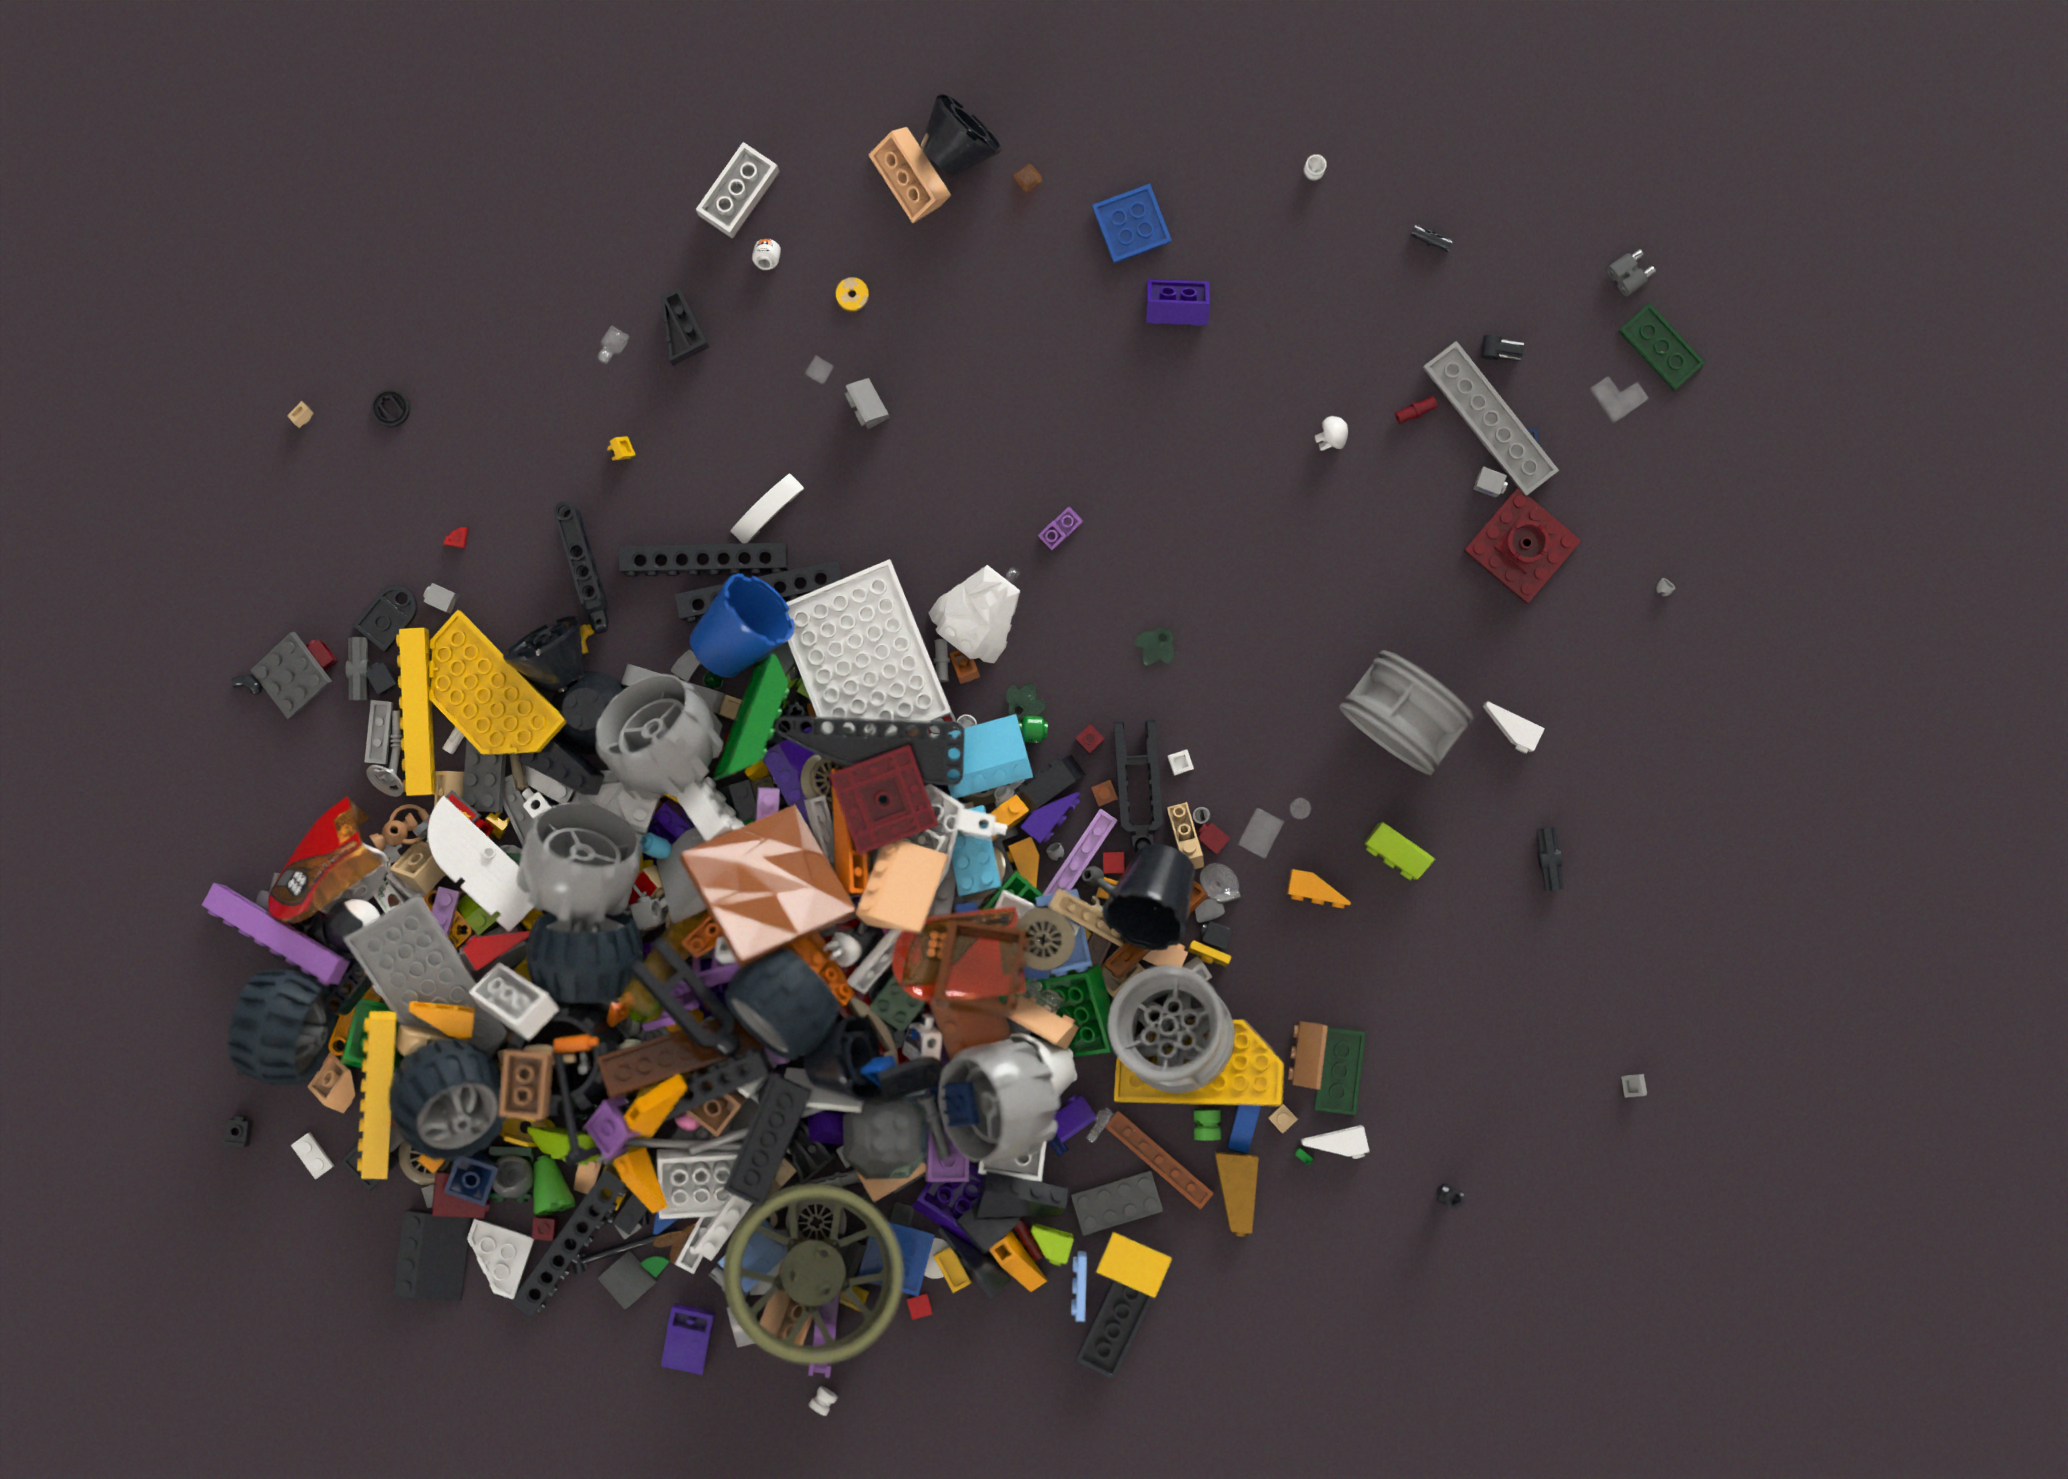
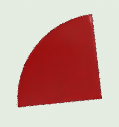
[443,527,469,549]

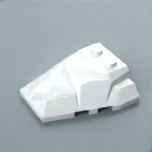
[929,565,1020,664]
[571,770,664,839]
[876,783,964,887]

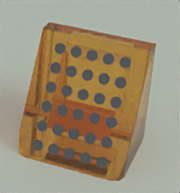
[1013,164,1042,192]

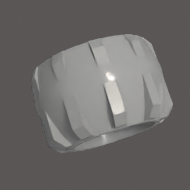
[596,674,724,801]
[516,803,643,924]
[938,1039,1060,1165]

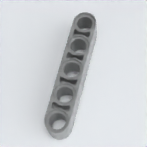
[621,664,724,713]

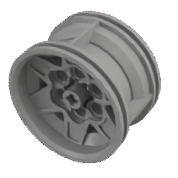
[1339,650,1474,775]
[1108,965,1235,1093]

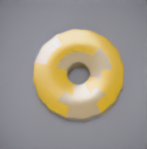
[836,277,869,311]

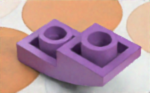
[1038,506,1084,550]

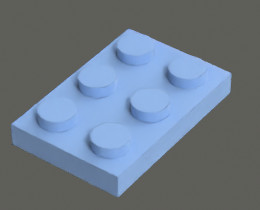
[718,1219,788,1293]
[1071,1251,1087,1321]

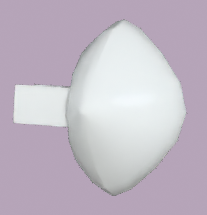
[1315,416,1348,451]
[823,932,862,967]

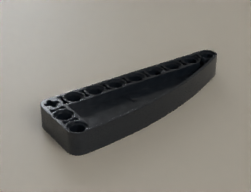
[775,715,965,785]

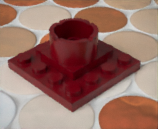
[1464,487,1581,604]
[828,745,938,855]

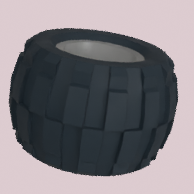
[725,948,839,1060]

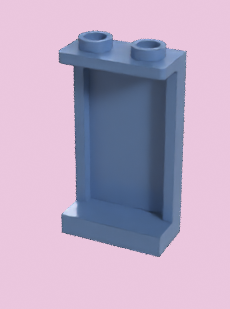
[1035,889,1092,976]

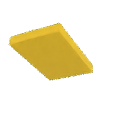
[1096,1232,1172,1298]

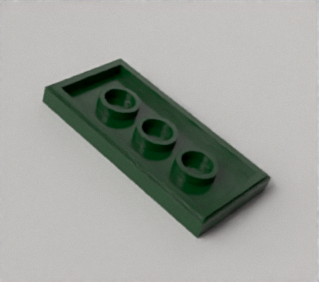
[1618,302,1706,391]
[1314,1027,1366,1116]

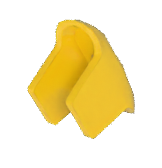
[499,1117,555,1147]

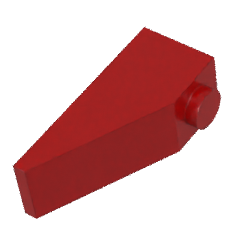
[463,931,531,970]

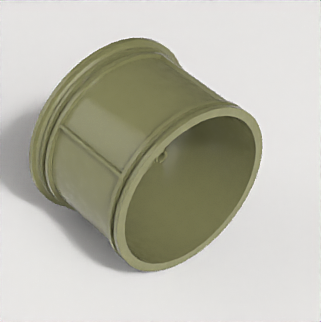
[723,1183,902,1363]

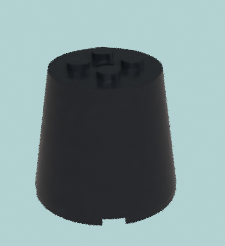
[1103,844,1195,950]

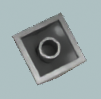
[598,1250,657,1310]

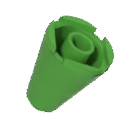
[533,1155,576,1216]

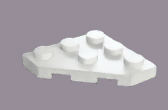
[467,1218,535,1299]

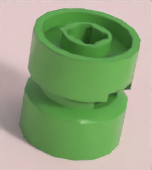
[1193,1109,1221,1141]

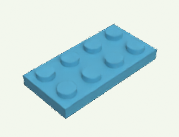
[951,805,1002,897]

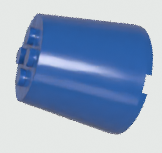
[690,574,794,678]

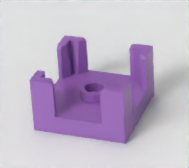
[584,1095,642,1160]

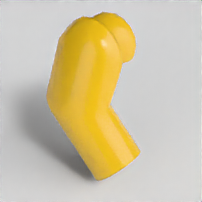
[580,624,594,654]

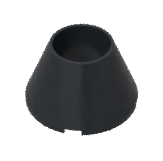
[921,93,1002,175]
[804,1015,881,1101]

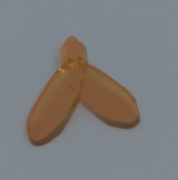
[653,1223,696,1263]

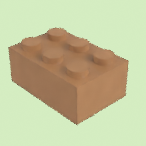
[499,1048,554,1120]

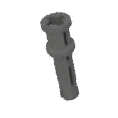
[917,1094,952,1160]

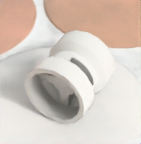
[1304,155,1326,180]
[956,714,977,730]
[809,1386,838,1416]

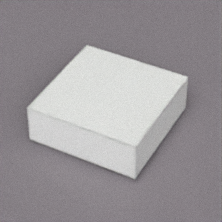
[1167,749,1194,776]

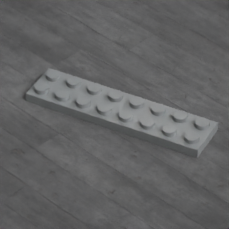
[1423,341,1559,496]

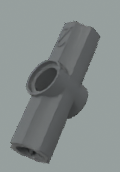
[346,637,371,701]

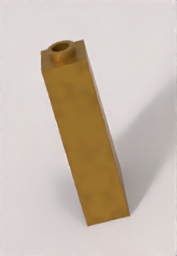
[1215,1151,1259,1237]

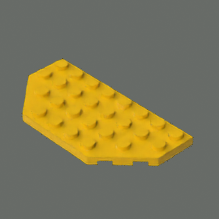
[429,610,566,755]
[1114,1019,1284,1106]

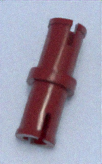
[1395,396,1438,425]
[1014,1218,1044,1261]

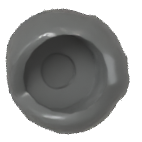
[492,1154,534,1198]

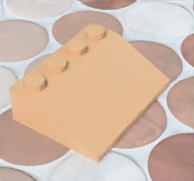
[856,840,949,933]

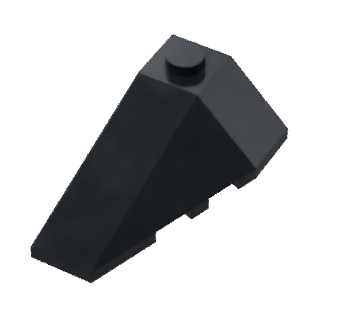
[938,1226,1011,1299]

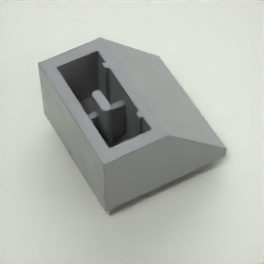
[844,378,890,429]

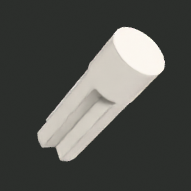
[442,727,464,754]

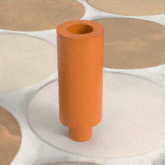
[554,1034,599,1054]

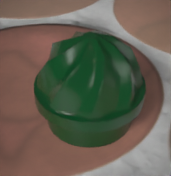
[703,670,724,690]

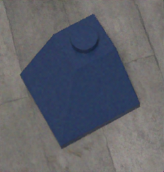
[444,1151,499,1206]

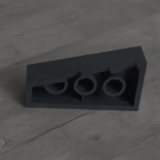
[519,734,605,795]

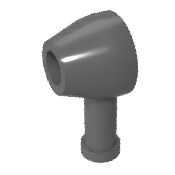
[1082,866,1115,895]

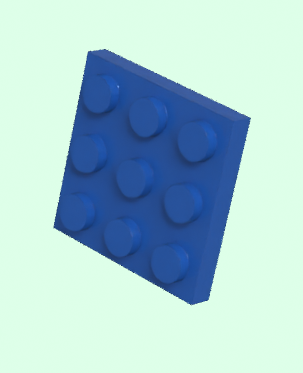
[1092,184,1172,264]
[858,1220,935,1296]

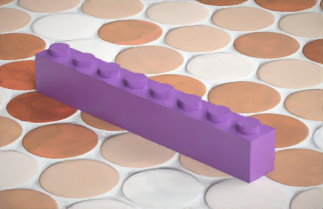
[202,883,350,985]

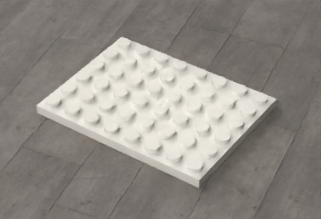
[786,559,952,735]

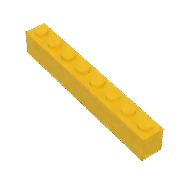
[396,628,435,796]
[357,1011,396,1179]

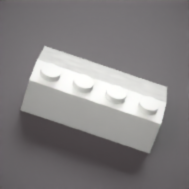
[657,1148,739,1219]

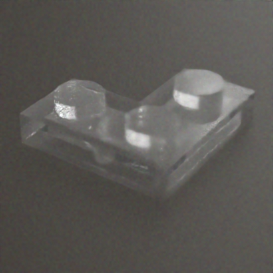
[1590,376,1649,423]

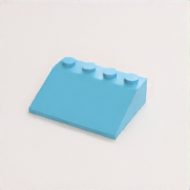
[935,714,1033,799]

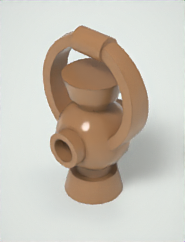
[369,804,429,851]

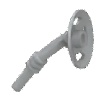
[367,711,404,797]

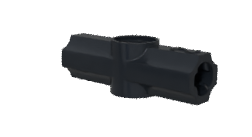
[1536,827,1564,892]
[1436,1183,1465,1210]

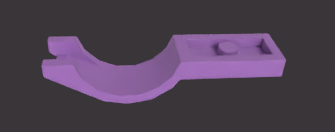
[808,1292,840,1378]

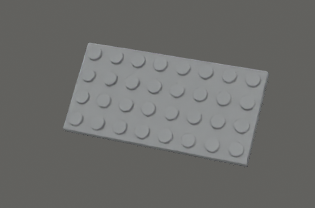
[344,894,508,1051]

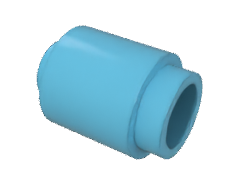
[640,833,672,859]

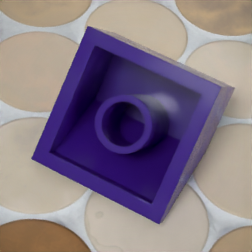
[1054,1094,1097,1143]

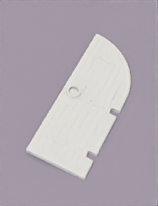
[428,796,534,932]

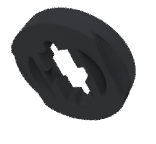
[371,389,410,427]

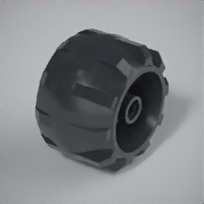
[501,1000,624,1116]

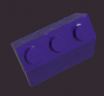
[1146,279,1210,326]

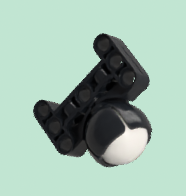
[272,898,380,1016]

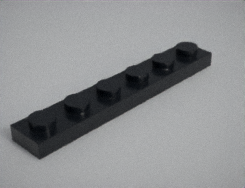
[612,1127,703,1235]

